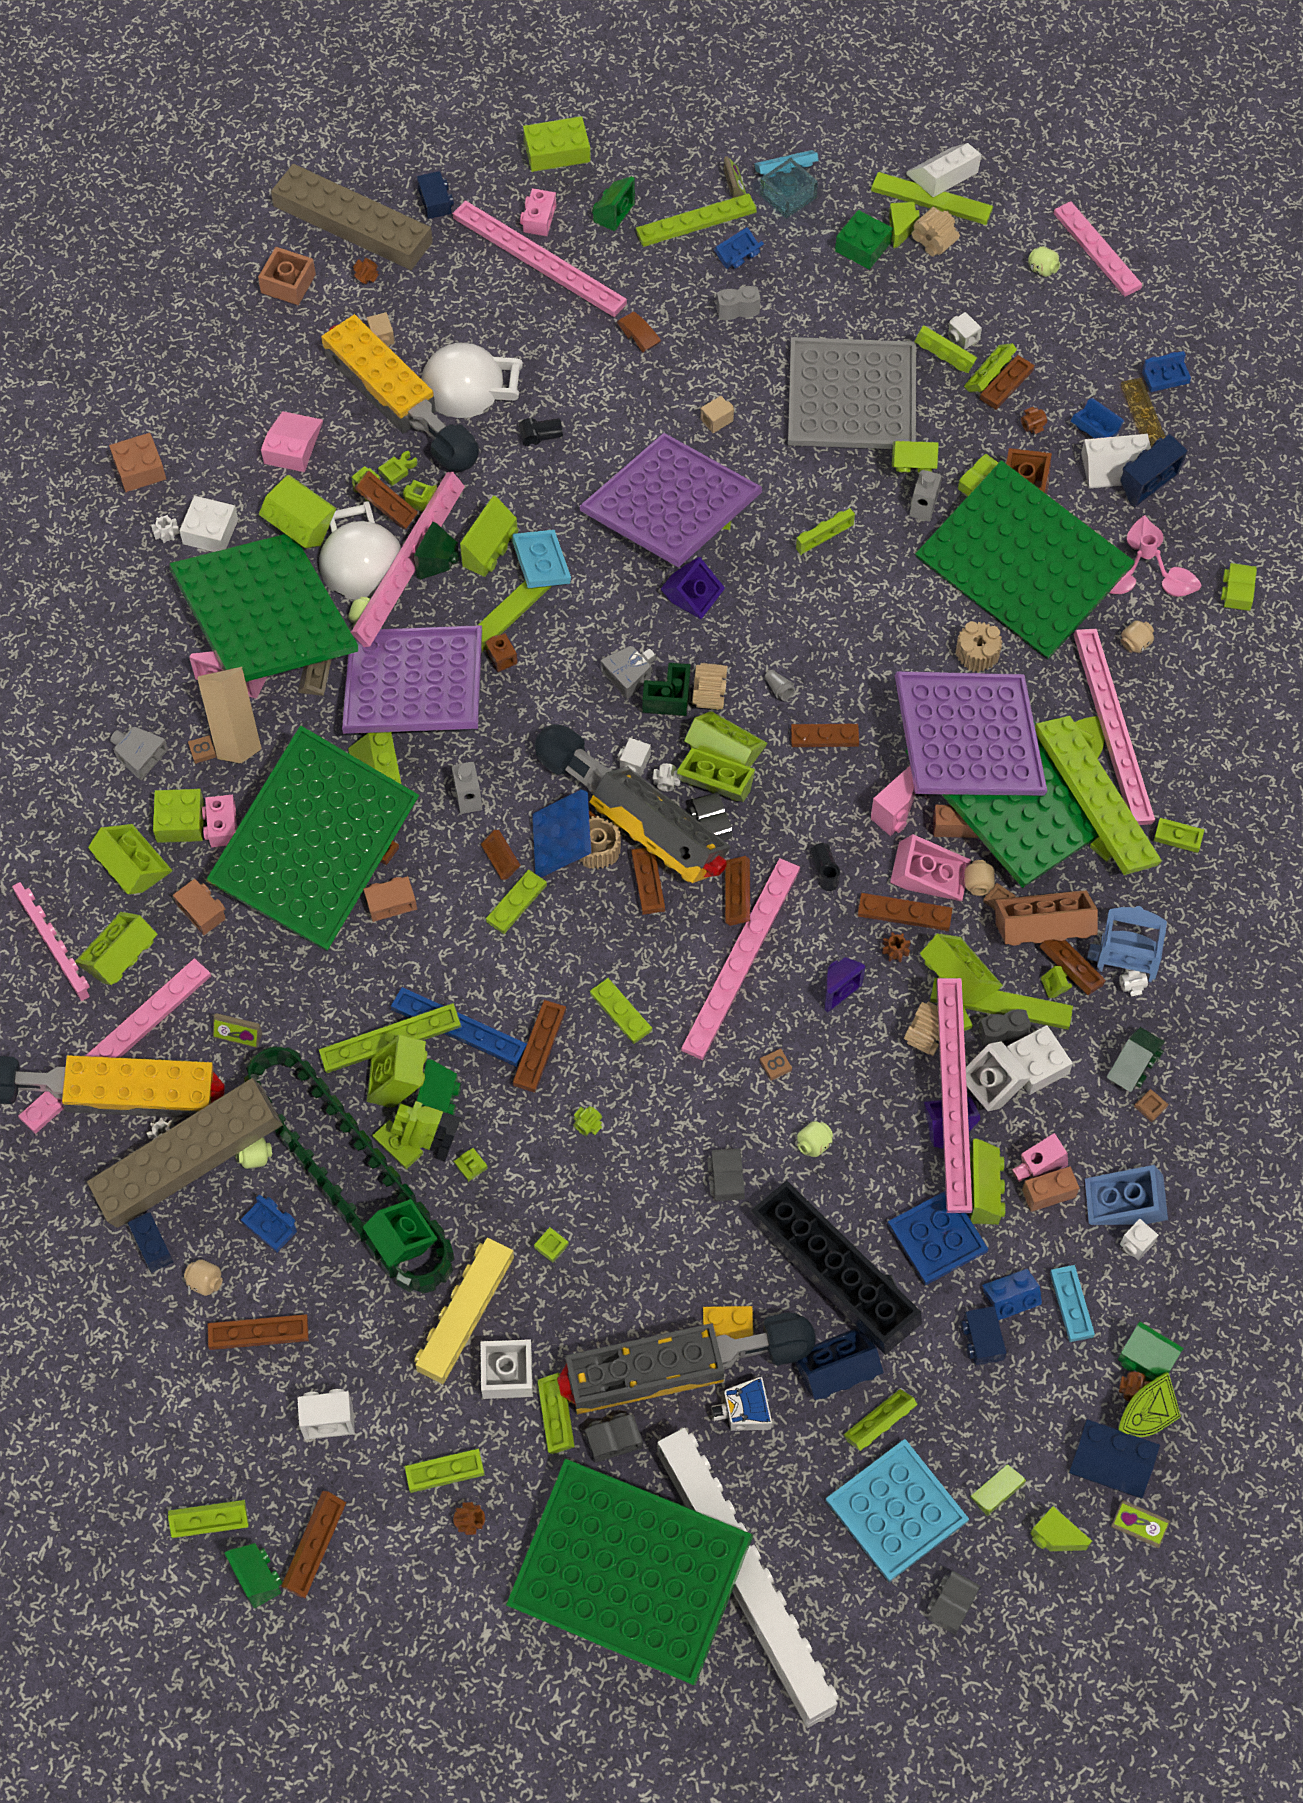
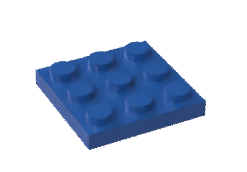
[532,789,591,877]
[887,1191,988,1286]

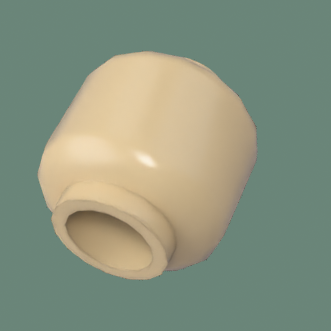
[1121,621,1154,653]
[964,860,995,896]
[184,1259,223,1296]

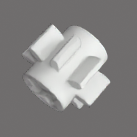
[151,515,180,543]
[653,764,680,792]
[1119,969,1148,996]
[147,1118,174,1140]

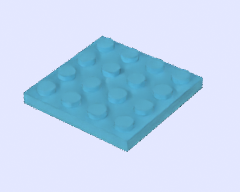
[825,1439,969,1582]

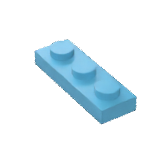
[755,150,818,176]
[1050,1265,1095,1342]

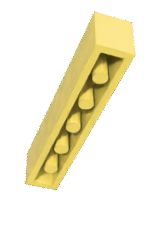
[414,1238,514,1384]

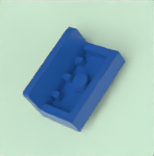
[713,227,764,269]
[1142,351,1191,392]
[1070,398,1124,439]
[241,1194,297,1252]
[983,1269,1042,1320]

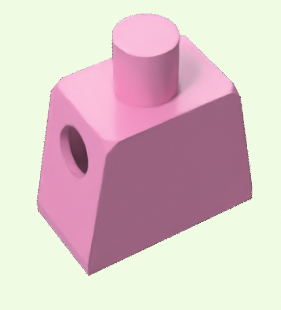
[1012,1133,1068,1182]

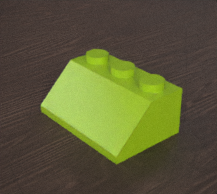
[259,475,337,548]
[460,495,519,577]
[684,711,767,767]
[348,732,401,784]
[677,748,755,802]
[88,824,173,895]
[75,912,158,985]
[920,933,1003,1004]
[969,1139,1005,1225]

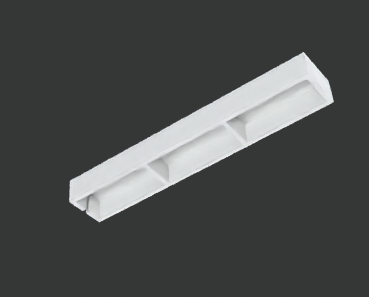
[657,1428,839,1728]

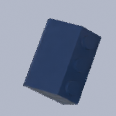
[1120,434,1188,508]
[795,1328,884,1401]
[1069,1419,1160,1499]

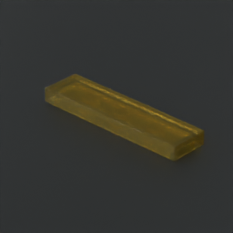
[1121,378,1165,448]

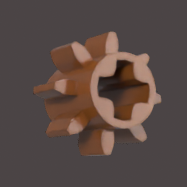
[353,258,379,284]
[1021,407,1047,434]
[882,932,911,962]
[1119,1372,1150,1402]
[453,1502,485,1535]

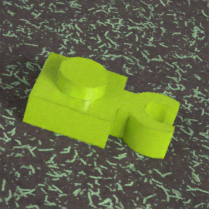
[378,451,418,486]

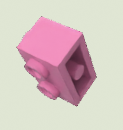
[520,189,556,236]
[202,795,237,847]

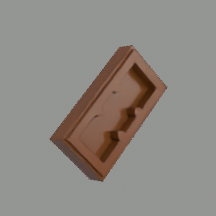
[481,830,521,880]

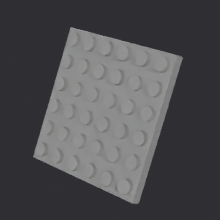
[788,337,916,449]

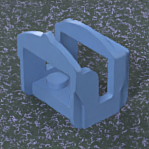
[1087,906,1167,983]

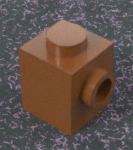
[485,633,518,672]

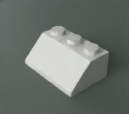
[906,143,981,197]
[1081,434,1151,489]

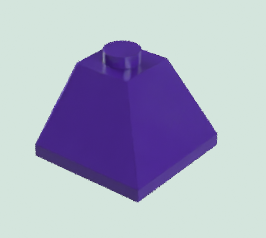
[661,557,725,619]
[824,957,866,1013]
[924,1097,980,1148]

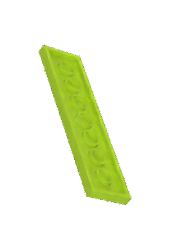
[1035,716,1162,875]

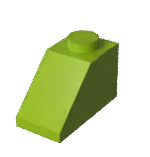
[889,202,920,248]
[1030,1506,1092,1551]

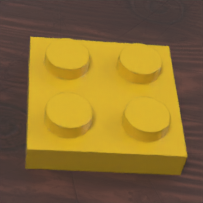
[703,1306,753,1340]

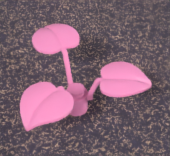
[1109,515,1201,597]

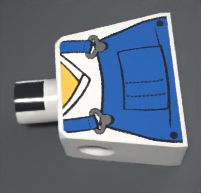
[711,1377,772,1431]

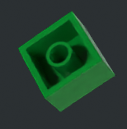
[835,210,893,270]
[363,1199,437,1267]

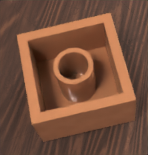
[258,247,316,305]
[109,433,166,492]

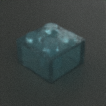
[760,158,818,218]

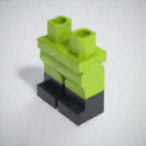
[391,1101,461,1162]

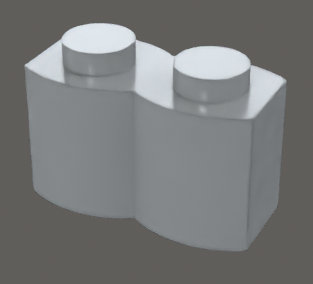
[716,286,760,320]

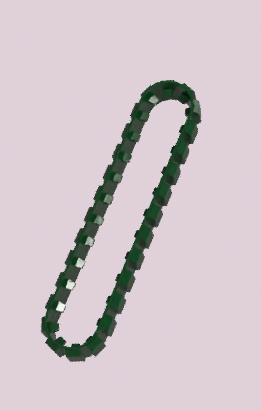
[244,1046,455,1294]

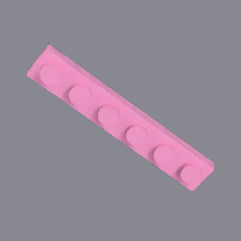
[1054,201,1142,297]
[12,882,90,1001]

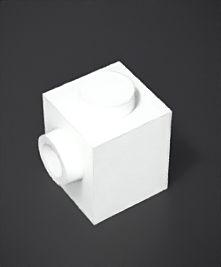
[948,312,982,350]
[617,738,651,776]
[1120,1219,1158,1261]

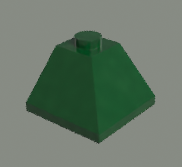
[414,521,460,580]

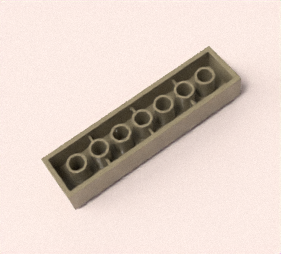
[271,164,433,270]
[87,1078,283,1228]

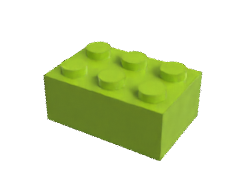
[523,116,590,172]
[366,1035,427,1108]

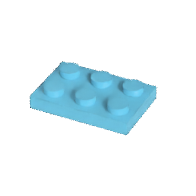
[512,530,571,588]

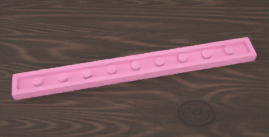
[453,200,627,317]
[351,472,465,647]
[1073,629,1155,825]
[681,858,800,1060]
[18,958,211,1134]
[937,978,972,1213]

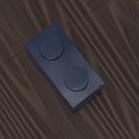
[417,171,454,219]
[128,1212,173,1273]
[961,1306,1007,1366]

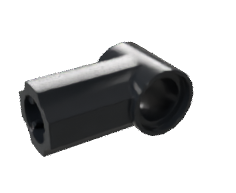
[519,418,563,447]
[810,842,840,891]

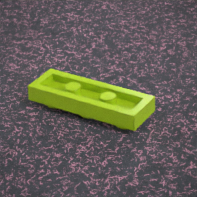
[914,325,977,373]
[964,343,1017,392]
[796,508,855,555]
[486,870,547,934]
[590,978,652,1044]
[537,1373,575,1454]
[843,1389,917,1451]
[405,1449,485,1493]
[168,1500,249,1538]

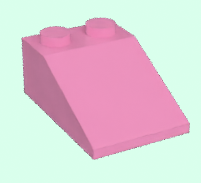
[261,411,323,472]
[189,652,267,699]
[871,766,915,836]
[890,834,971,901]

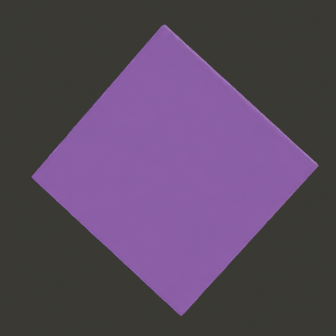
[580,433,762,568]
[342,625,482,734]
[895,671,1047,795]

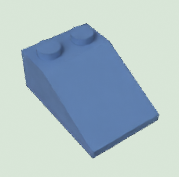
[1085,1165,1168,1225]

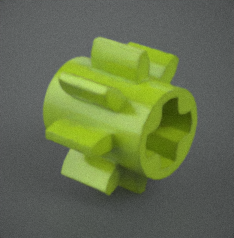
[573,1106,602,1136]

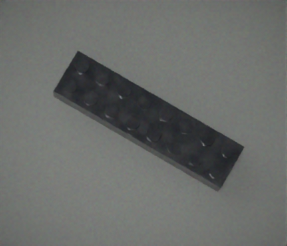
[750,1180,922,1355]

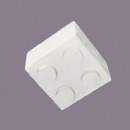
[180,496,238,552]
[1007,1025,1073,1095]
[966,1042,1032,1111]
[481,1340,533,1399]
[298,1389,355,1440]

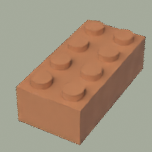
[995,890,1098,945]

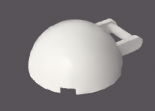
[421,343,523,418]
[319,501,401,600]

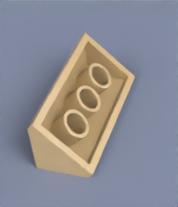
[197,667,261,763]

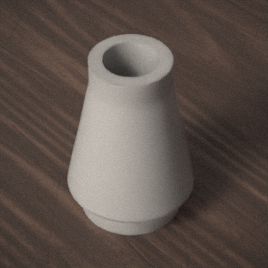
[764,670,795,701]

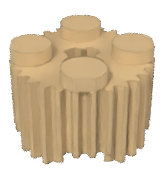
[912,207,960,257]
[955,621,1002,673]
[692,663,727,710]
[579,816,621,869]
[904,1002,939,1056]

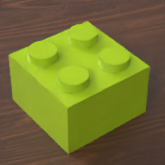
[892,441,939,472]
[153,789,204,843]

